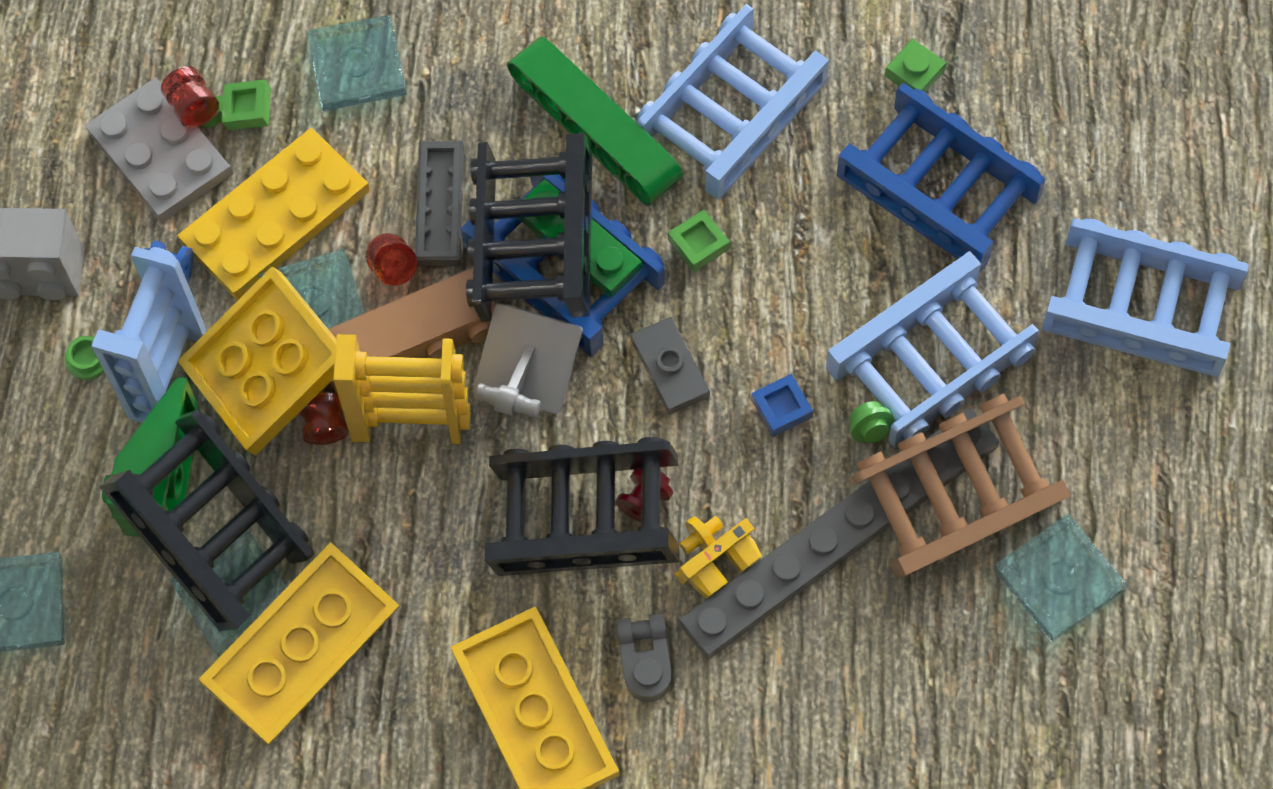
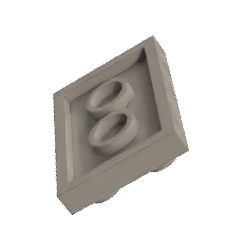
[85,77,233,223]

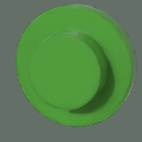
[65,336,105,380]
[849,401,894,443]

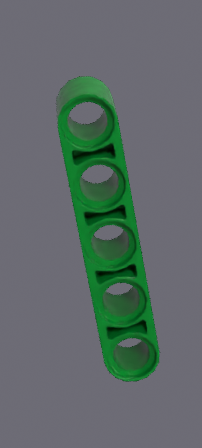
[507,36,683,205]

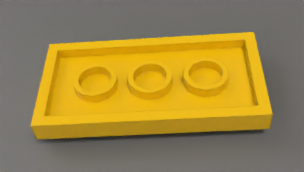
[177,127,370,301]
[198,542,399,746]
[450,606,620,789]

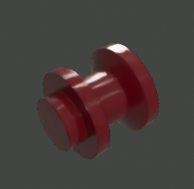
[615,469,674,523]

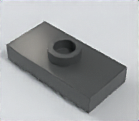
[630,317,710,415]

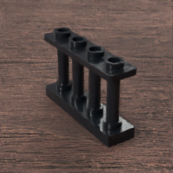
[466,133,592,322]
[100,410,315,632]
[485,437,679,576]

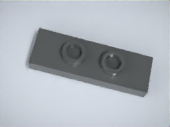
[415,141,464,267]

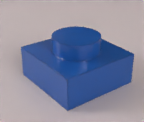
[751,373,813,437]

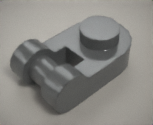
[616,613,672,702]

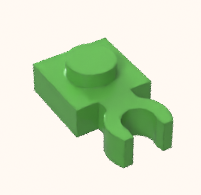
[193,79,271,131]

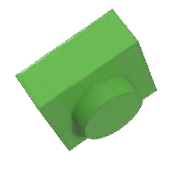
[885,38,947,92]
[668,209,730,273]

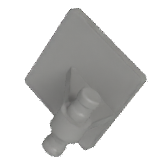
[474,303,583,418]

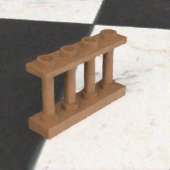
[849,394,1071,579]

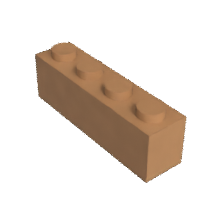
[328,267,496,399]

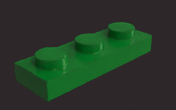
[518,179,642,298]

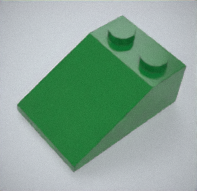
[102,377,202,537]

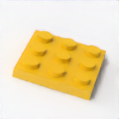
[178,266,336,456]

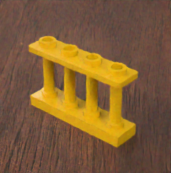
[334,334,471,444]

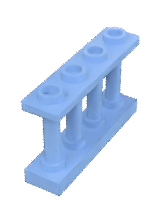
[636,4,829,201]
[1042,218,1249,377]
[91,247,207,423]
[826,251,1039,448]

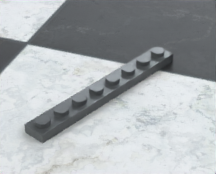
[679,408,999,660]

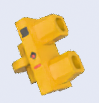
[674,516,762,599]

